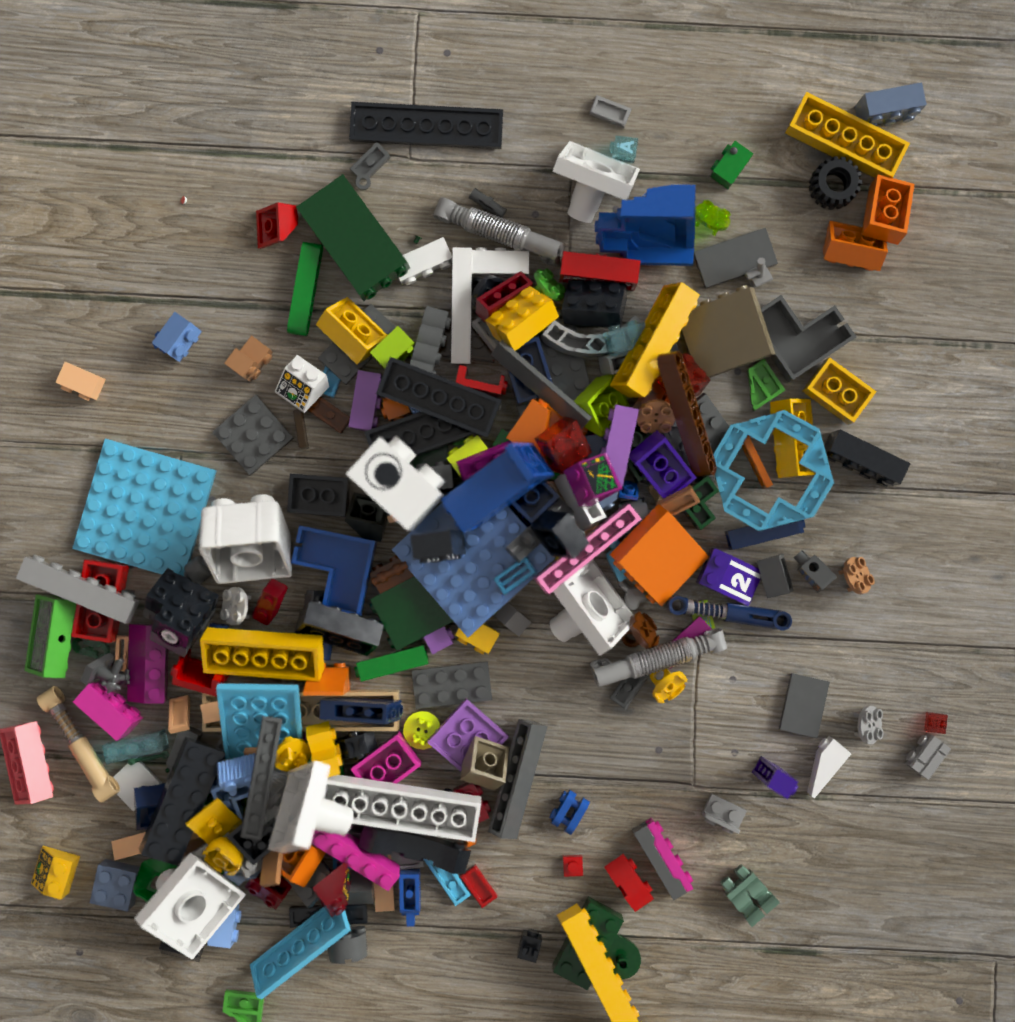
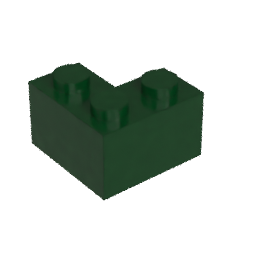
[683,476,719,530]

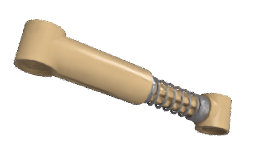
[37,686,120,803]

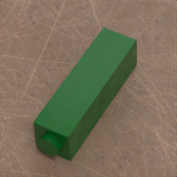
[354,644,429,682]

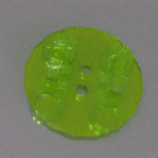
[695,200,731,236]

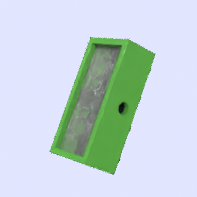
[24,594,76,678]

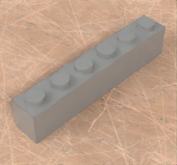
[16,554,140,624]

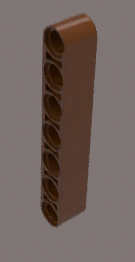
[657,351,716,477]

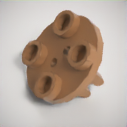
[637,399,675,434]
[838,557,875,595]

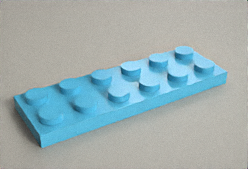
[250,907,351,1000]

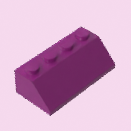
[127,624,168,704]

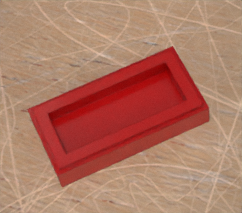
[460,864,498,908]

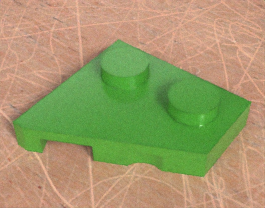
[747,359,785,411]
[222,989,264,1022]

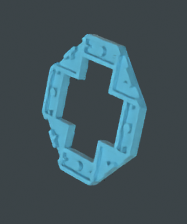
[713,410,834,531]

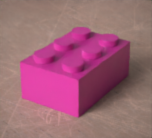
[73,680,143,741]
[350,731,422,784]

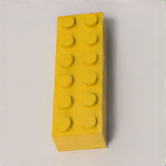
[785,92,910,178]
[610,282,700,397]
[200,627,324,682]

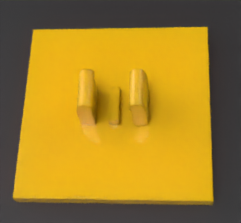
[185,798,241,845]

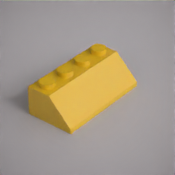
[770,399,816,478]

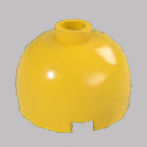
[202,837,244,876]

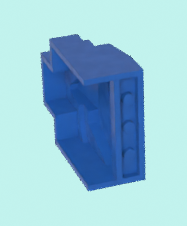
[594,184,696,266]

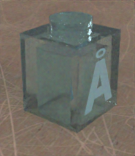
[609,135,638,163]

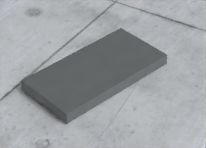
[694,228,778,289]

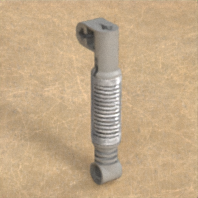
[433,197,565,267]
[590,628,727,687]

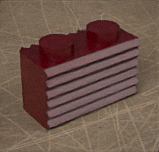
[252,579,288,626]

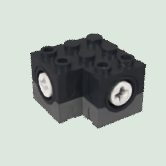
[143,568,219,658]

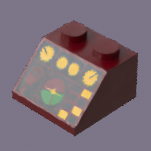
[313,862,352,917]

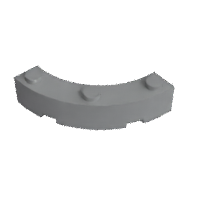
[539,315,643,357]

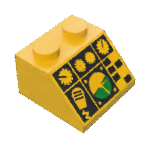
[31,846,80,900]

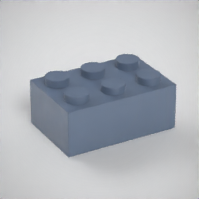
[854,82,927,126]

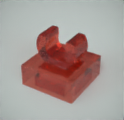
[924,712,948,734]

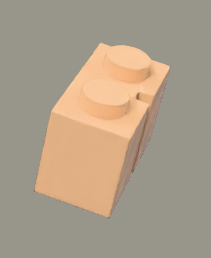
[55,362,106,401]

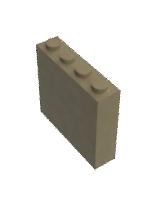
[682,285,775,380]

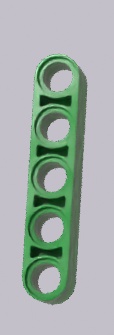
[287,242,323,337]

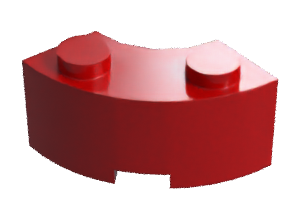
[604,854,654,912]

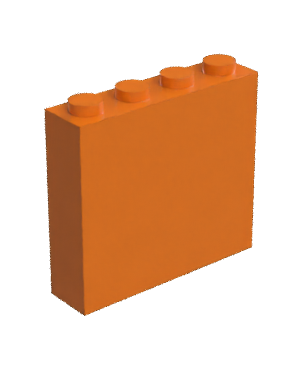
[610,504,709,607]

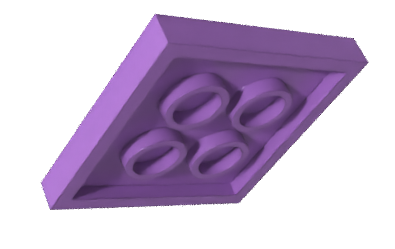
[427,698,509,772]

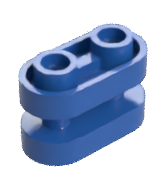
[549,790,590,835]

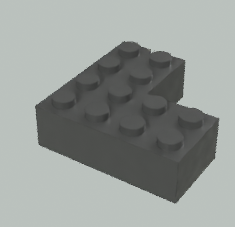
[761,295,857,383]

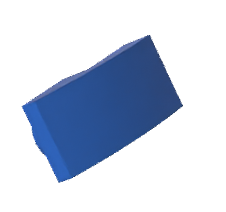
[618,481,639,501]

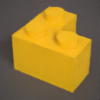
[306,721,343,778]

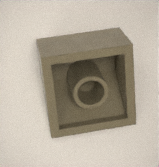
[460,736,509,791]

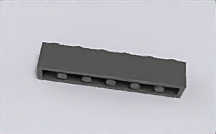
[488,719,548,839]

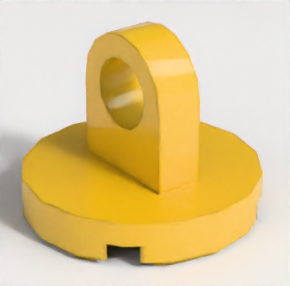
[650,668,688,703]

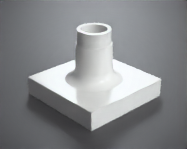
[553,141,640,223]
[550,559,633,656]
[268,761,353,853]
[134,852,246,959]

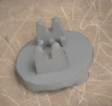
[853,705,884,744]

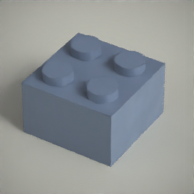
[90,859,140,912]

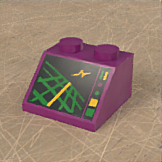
[564,453,622,507]

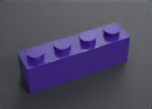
[752,756,798,799]

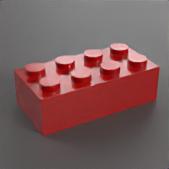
[71,559,129,643]

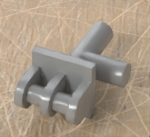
[745,258,773,288]

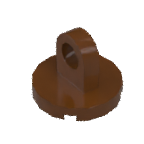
[621,612,660,649]

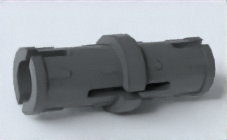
[469,188,507,218]

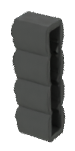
[410,306,452,374]

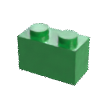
[710,141,754,189]

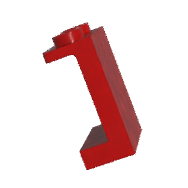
[456,365,508,399]
[171,649,230,697]

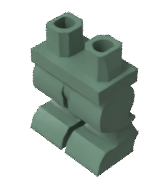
[720,864,780,927]

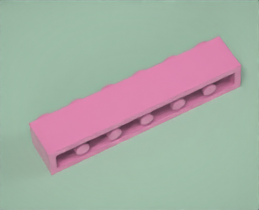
[533,504,641,594]

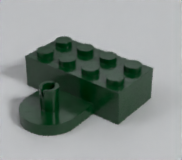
[552,896,641,991]

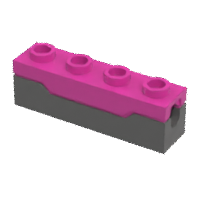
[632,817,693,901]

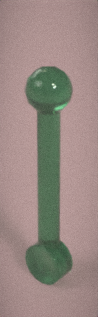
[128,751,169,765]

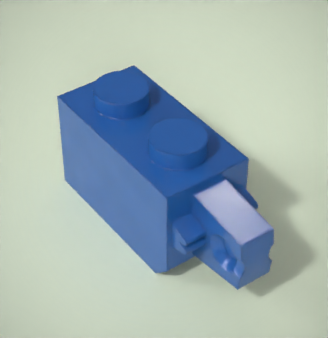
[399,869,421,927]

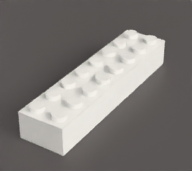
[322,775,481,842]

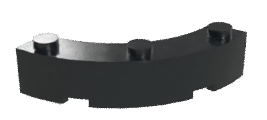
[358,825,471,874]

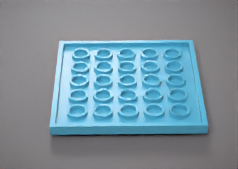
[72,439,217,577]

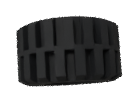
[809,156,862,210]

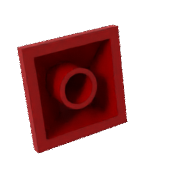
[256,202,298,249]

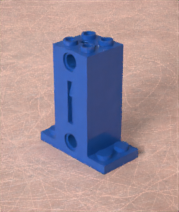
[441,443,555,533]

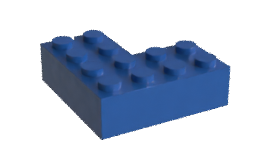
[291,525,378,617]

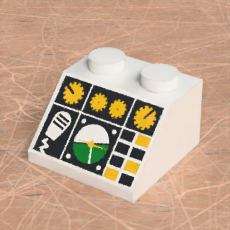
[275,355,329,413]

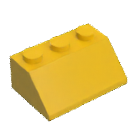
[316,296,387,365]

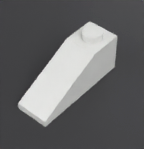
[807,736,851,799]

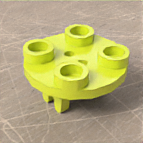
[403,711,441,750]

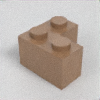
[224,335,273,382]

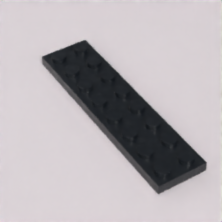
[349,102,503,149]

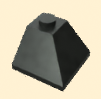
[345,492,389,542]

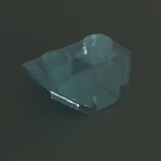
[603,320,646,356]

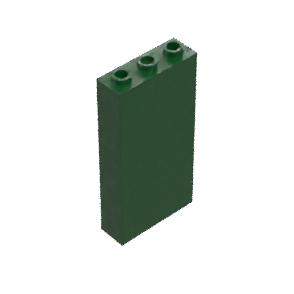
[296,174,410,302]
[369,576,453,651]

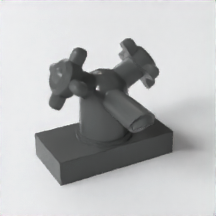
[80,653,130,694]

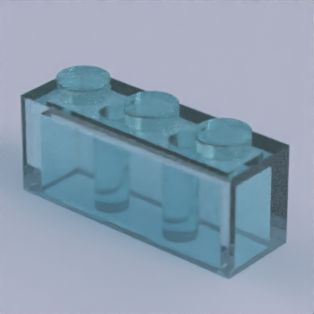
[102,729,169,764]

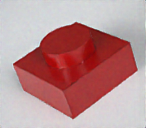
[563,855,583,877]

